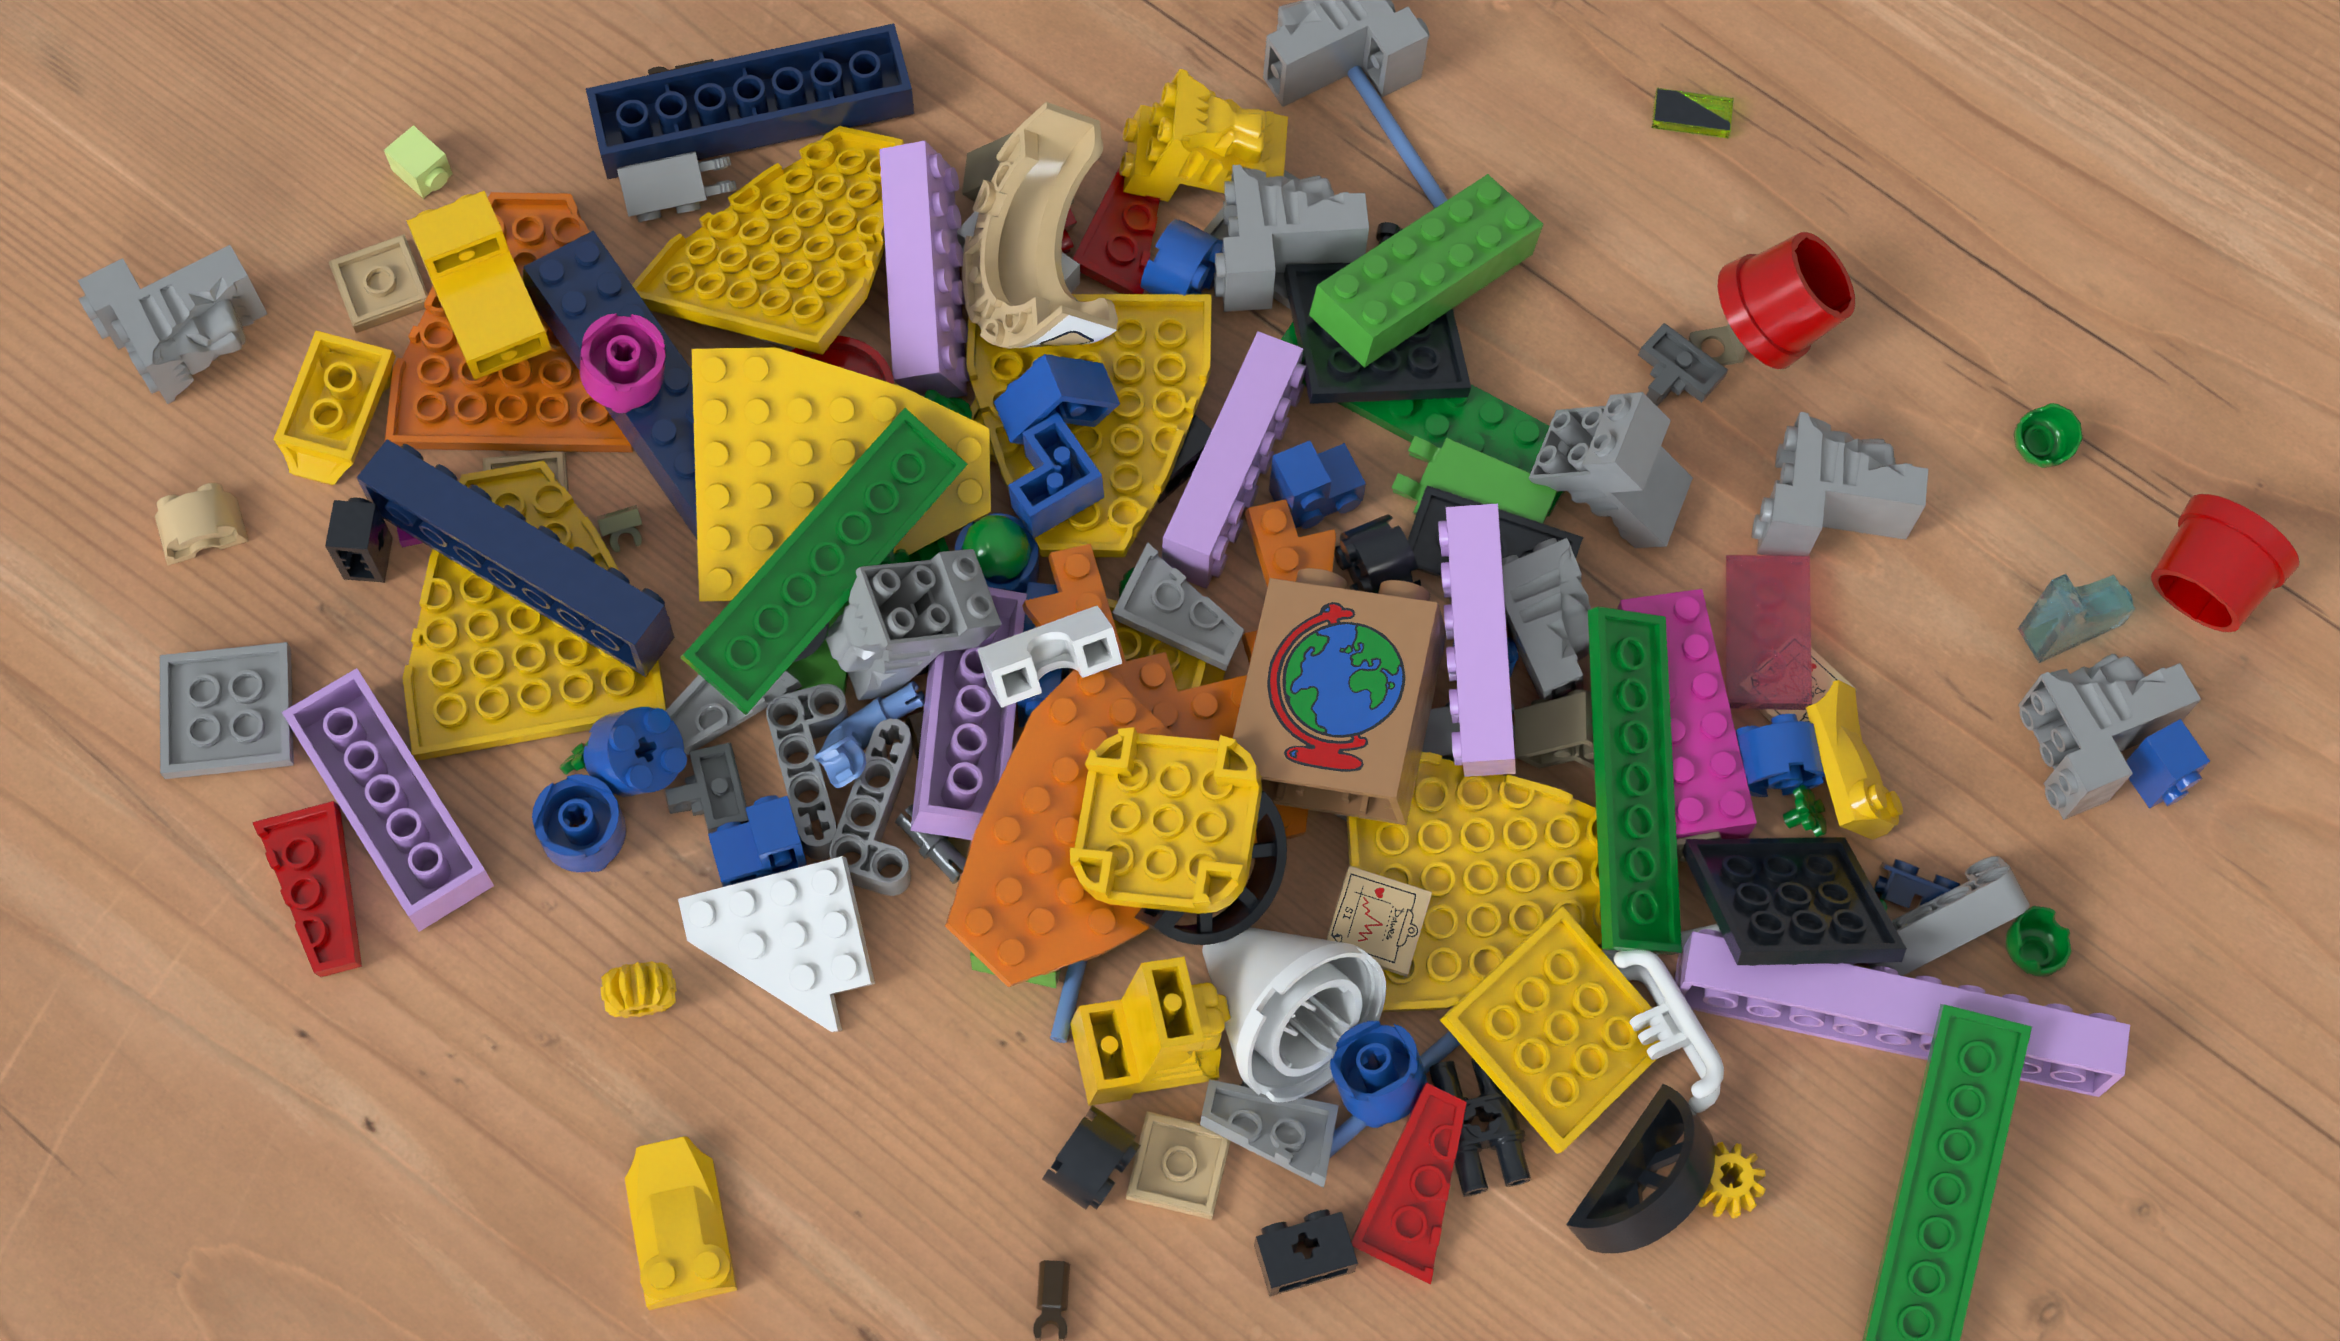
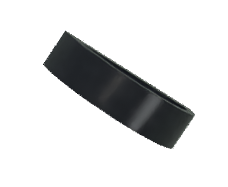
[1134,791,1287,945]
[1566,1084,1715,1253]

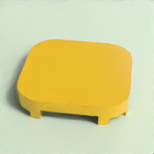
[1070,727,1262,914]

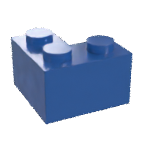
[994,354,1120,444]
[1008,413,1104,539]
[1269,440,1366,529]
[708,795,807,887]

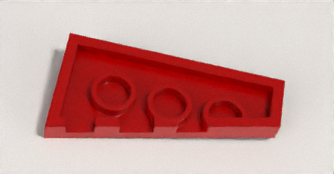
[1072,151,1161,294]
[252,801,362,977]
[1351,1082,1467,1285]

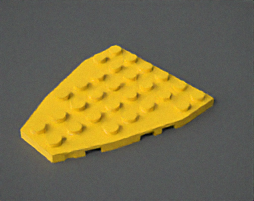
[632,126,904,355]
[966,294,1212,557]
[692,347,991,602]
[402,461,667,761]
[1346,752,1602,1012]

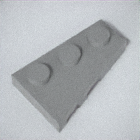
[1112,542,1244,671]
[666,671,802,755]
[1200,1079,1339,1188]

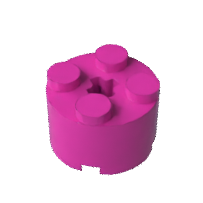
[580,313,666,413]

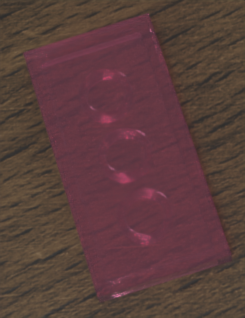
[1726,555,1812,710]

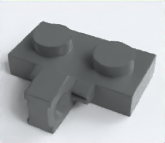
[1638,323,1728,406]
[665,743,749,834]

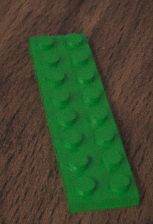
[1281,322,1565,517]
[680,408,968,715]
[1588,606,1682,955]
[1862,1004,2032,1341]

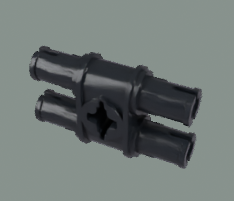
[1429,1058,1531,1197]

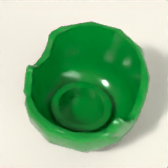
[2013,403,2083,468]
[962,515,1031,579]
[2005,906,2072,977]

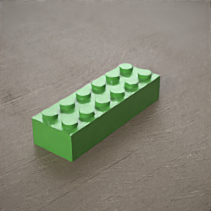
[1309,174,1543,368]

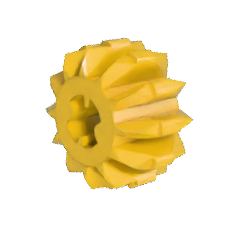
[600,961,677,1018]
[1698,1142,1766,1219]

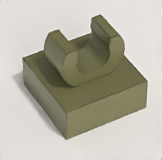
[597,505,642,552]

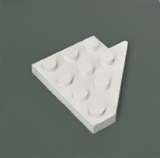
[678,856,875,1032]

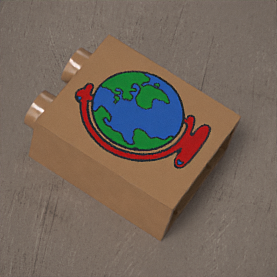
[1233,568,1446,825]

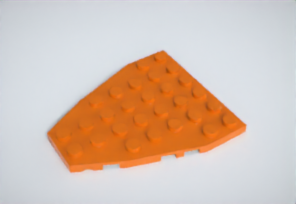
[385,192,634,453]
[945,669,1257,987]

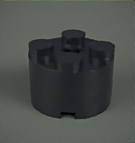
[1334,514,1421,594]
[1042,1105,1141,1210]

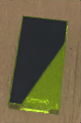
[1651,88,1734,139]

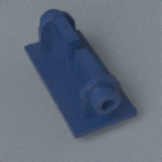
[1873,859,1960,908]

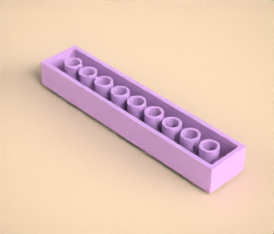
[1674,929,2130,1097]

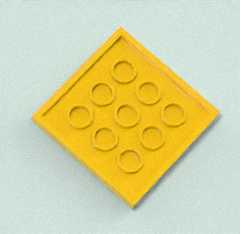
[1440,906,1660,1154]

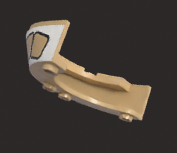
[962,102,1118,348]

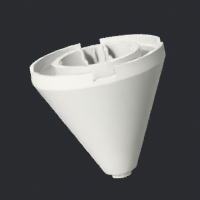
[1202,927,1386,1102]

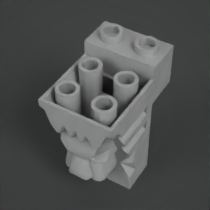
[1263,0,1429,107]
[1214,165,1369,312]
[78,245,267,404]
[1529,392,1693,548]
[1752,412,1928,562]
[1449,538,1592,700]
[826,549,1002,700]
[2018,654,2201,820]

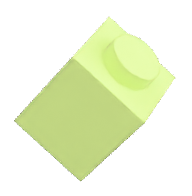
[384,125,453,199]

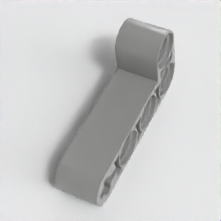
[766,684,848,860]
[829,718,913,896]
[1868,856,2030,976]

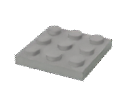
[160,642,294,779]

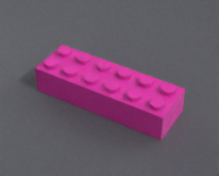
[1617,589,1757,839]

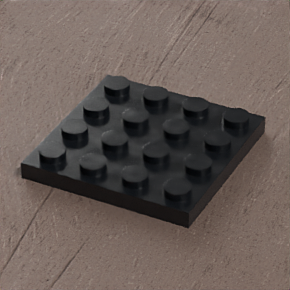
[1284,263,1471,404]
[1682,837,1907,966]

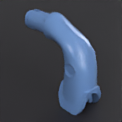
[813,681,925,788]

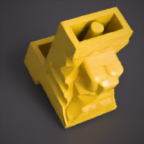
[1119,69,1288,202]
[406,191,552,380]
[1070,956,1231,1106]

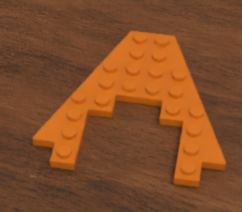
[1022,499,1336,840]

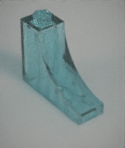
[2018,574,2135,663]

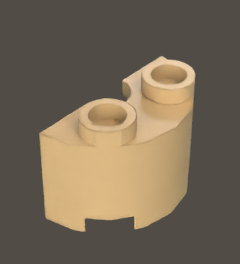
[155,483,248,566]

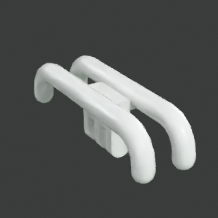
[1614,950,1724,1113]

